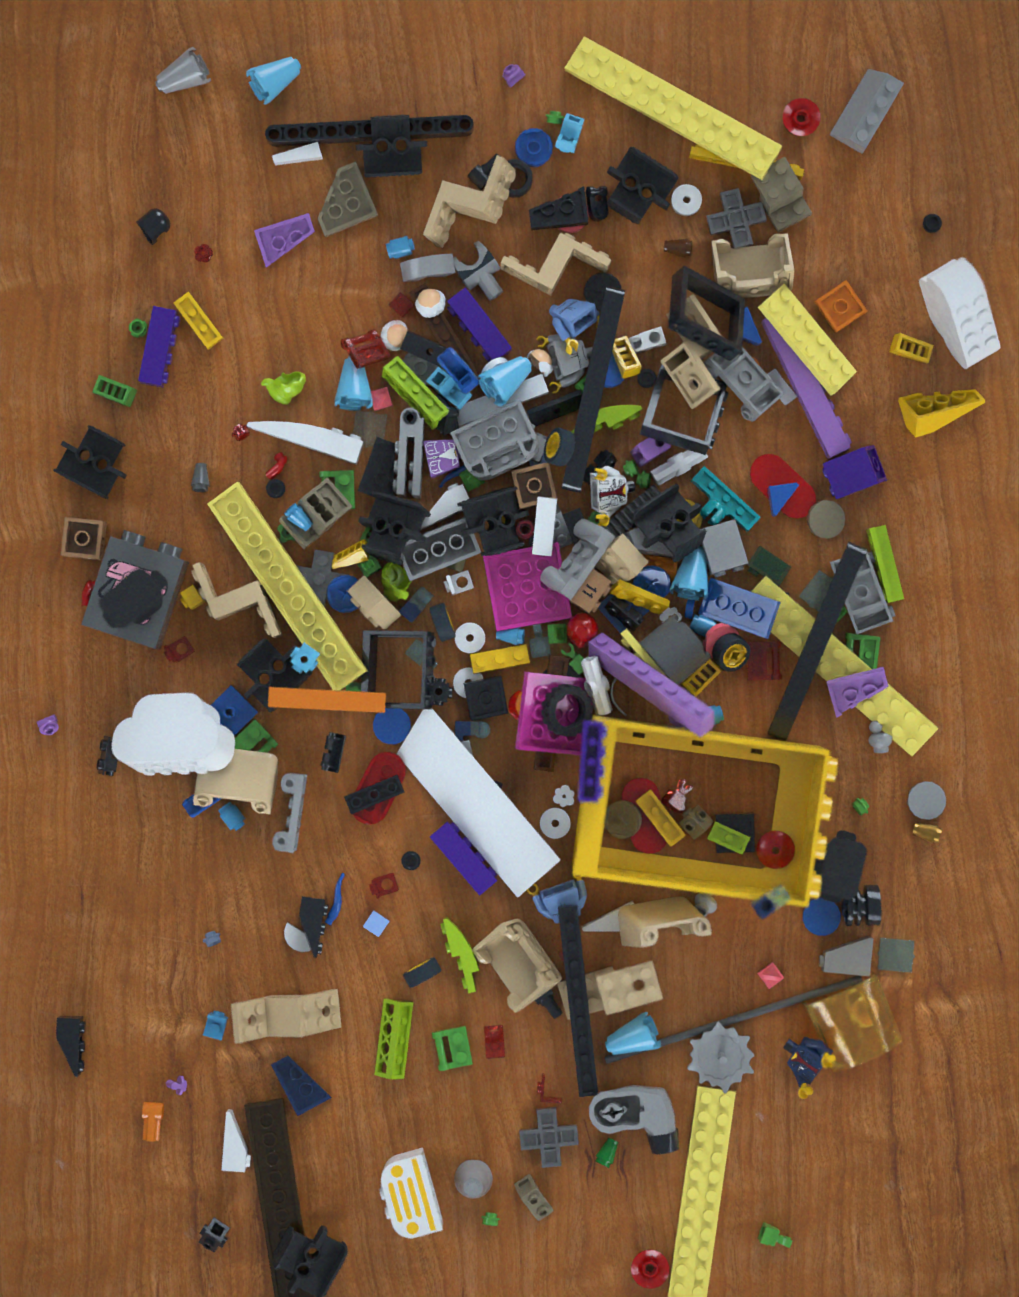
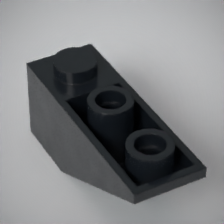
[299,897,328,959]
[56,1016,86,1077]

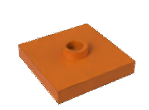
[814,280,868,334]

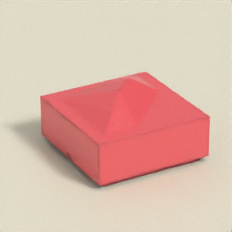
[371,387,393,411]
[757,962,784,989]

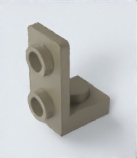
[514,1174,554,1221]

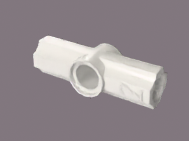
[650,450,708,486]
[581,656,613,716]

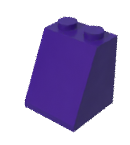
[822,445,888,499]

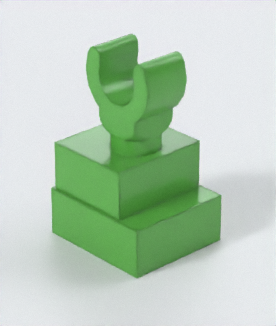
[357,555,382,578]
[561,643,588,676]
[758,1222,793,1248]

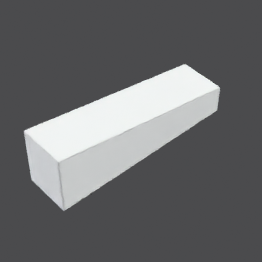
[272,142,323,165]

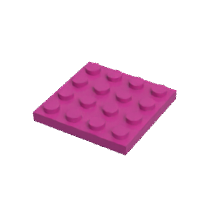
[483,542,572,632]
[515,672,593,755]

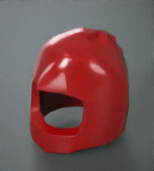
[567,612,598,648]

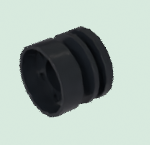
[841,885,882,926]

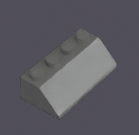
[830,69,904,154]
[400,517,481,581]

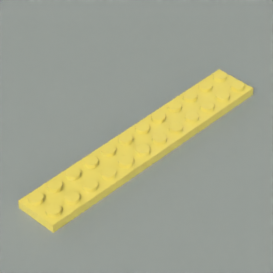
[565,36,782,180]
[207,482,367,690]
[751,575,938,756]
[667,1085,736,1297]

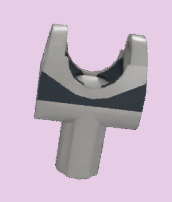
[453,241,503,301]

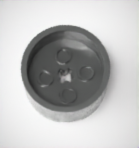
[639,613,711,685]

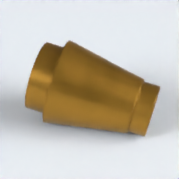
[912,823,942,844]

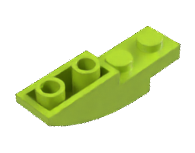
[571,405,642,434]
[441,917,479,993]

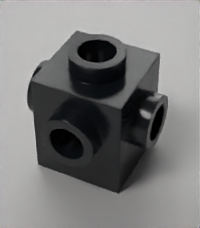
[432,678,453,706]
[198,1218,230,1252]

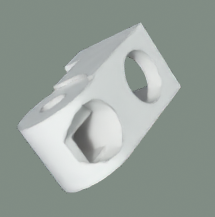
[629,326,667,353]

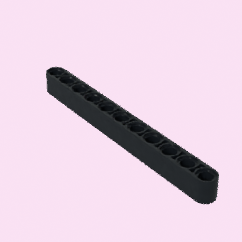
[265,115,474,146]
[561,286,625,493]
[768,542,867,741]

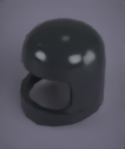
[136,208,171,245]

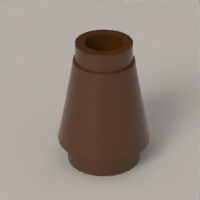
[664,239,692,258]

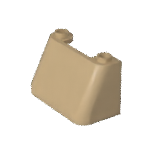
[711,233,794,298]
[193,749,278,814]
[618,897,712,947]
[472,919,562,1013]

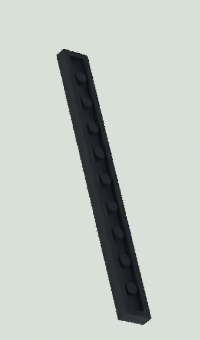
[558,904,598,1097]

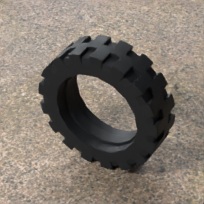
[541,684,593,737]

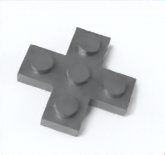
[706,188,767,249]
[297,549,347,607]
[519,1107,579,1168]

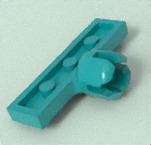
[691,466,761,532]

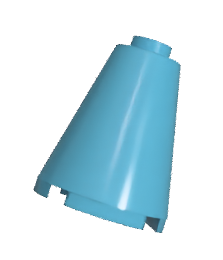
[246,57,301,105]
[335,355,373,411]
[478,356,532,406]
[670,546,708,601]
[605,1011,661,1055]

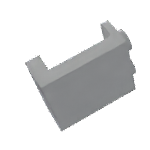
[699,519,748,578]

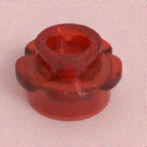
[194,244,213,263]
[231,424,250,441]

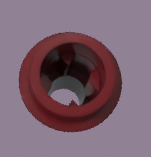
[516,520,535,539]

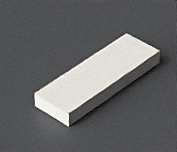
[532,496,557,556]

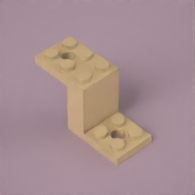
[423,156,516,248]
[501,233,611,296]
[661,294,720,409]
[191,562,283,638]
[557,960,663,1020]
[231,989,341,1043]

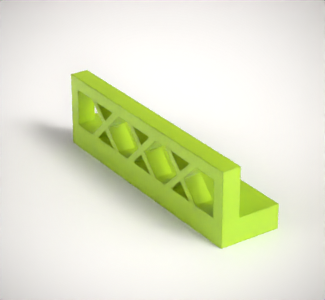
[382,356,449,430]
[866,525,904,603]
[374,998,413,1079]

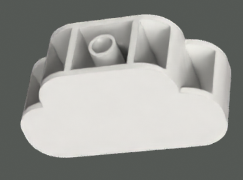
[919,258,1000,369]
[112,693,235,775]

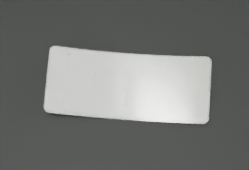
[767,369,797,405]

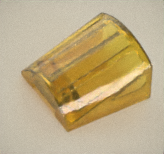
[802,971,904,1073]

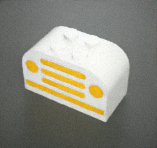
[379,1147,443,1238]

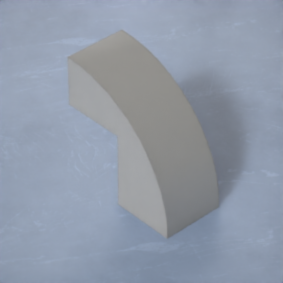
[400,254,455,282]

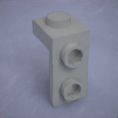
[553,504,573,548]

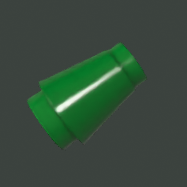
[595,1137,619,1168]

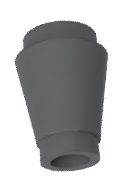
[191,463,210,492]

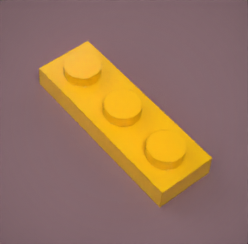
[174,292,223,350]
[610,579,670,614]
[470,644,530,674]
[636,789,686,847]

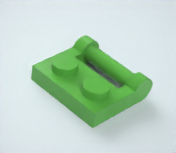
[319,470,355,509]
[845,633,881,669]
[234,719,279,753]
[432,1026,473,1071]

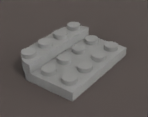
[451,399,539,480]

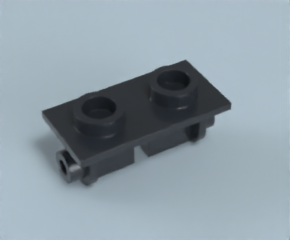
[583,449,618,486]
[604,595,644,632]
[320,732,346,773]
[96,735,118,776]

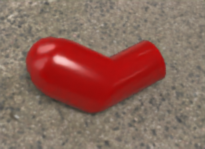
[265,452,287,480]
[82,580,95,606]

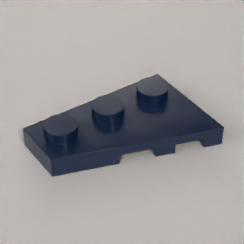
[271,1055,332,1116]

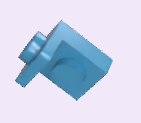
[203,1010,228,1040]

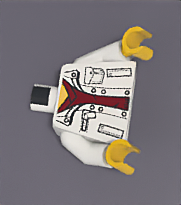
[590,466,635,526]

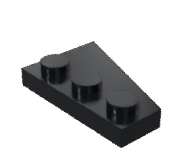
[529,186,588,231]
[357,437,395,497]

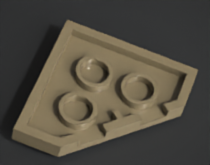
[318,162,378,237]

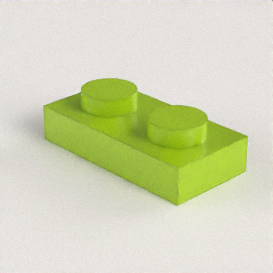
[707,821,751,855]

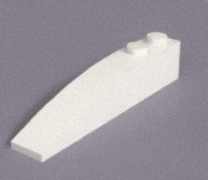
[247,421,364,465]

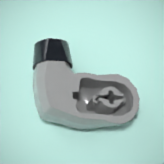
[589,1085,679,1155]

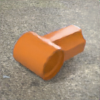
[142,1102,164,1142]

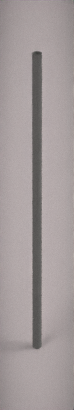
[605,976,863,1064]

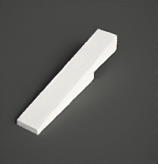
[440,374,549,434]

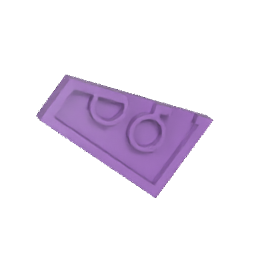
[254,213,315,268]
[827,667,888,718]

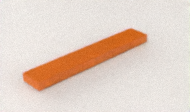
[268,687,386,713]

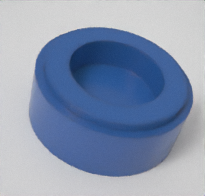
[685,599,695,619]

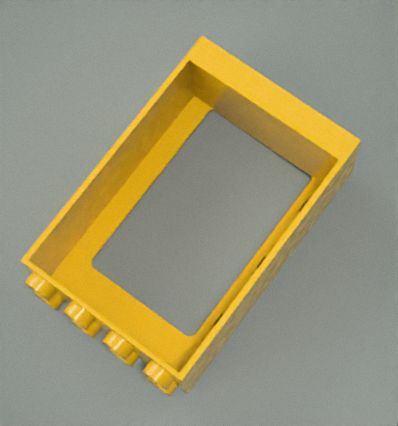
[571,715,838,907]

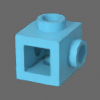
[290,642,320,673]

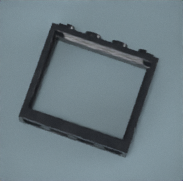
[668,265,745,361]
[639,363,729,455]
[361,630,436,710]

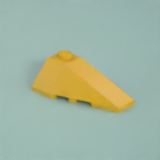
[898,389,985,437]

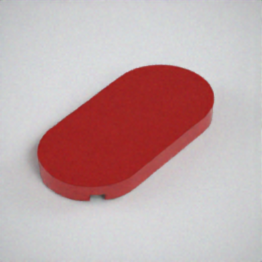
[750,454,816,519]
[353,752,406,825]
[621,778,667,854]

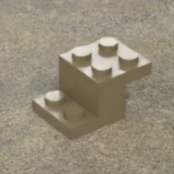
[751,157,812,233]
[279,478,353,549]

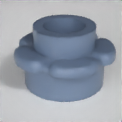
[203,931,221,947]

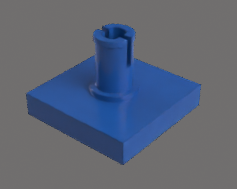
[211,685,258,736]

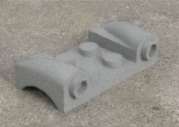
[704,347,784,422]
[540,519,615,600]
[830,551,896,634]
[273,773,307,853]

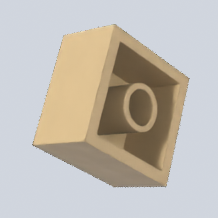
[595,534,648,585]
[347,576,401,631]

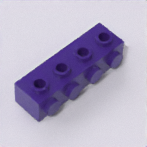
[447,287,512,362]
[138,306,180,388]
[578,720,607,802]
[430,821,498,896]

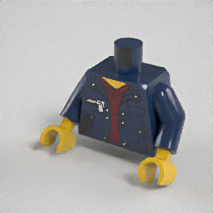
[783,1037,836,1099]

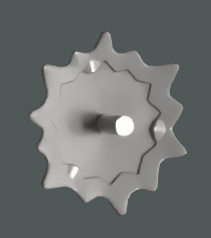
[687,1021,754,1094]

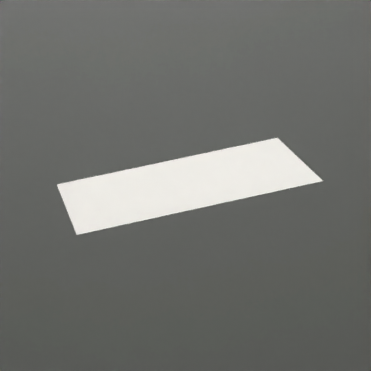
[397,709,560,898]

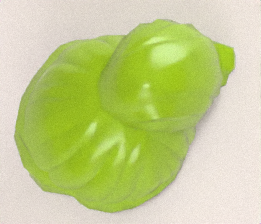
[261,371,306,405]
[381,562,412,601]

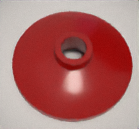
[782,98,821,137]
[756,830,795,869]
[631,1249,669,1289]

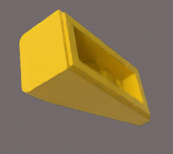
[889,333,934,364]
[612,335,642,379]
[332,539,369,569]
[682,658,723,697]

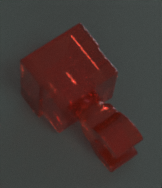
[389,292,414,318]
[660,779,693,813]

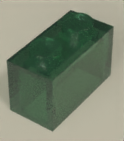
[745,546,792,586]

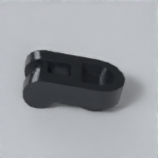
[585,186,608,222]

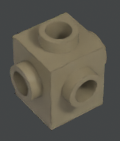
[679,805,714,840]

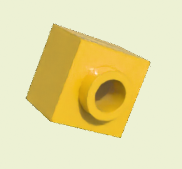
[180,585,206,610]

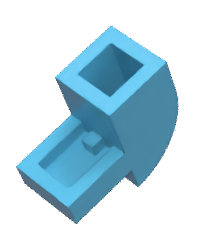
[555,113,585,153]
[426,367,472,410]

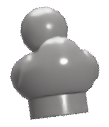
[868,721,893,753]
[694,892,717,916]

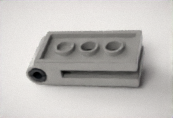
[393,408,425,499]

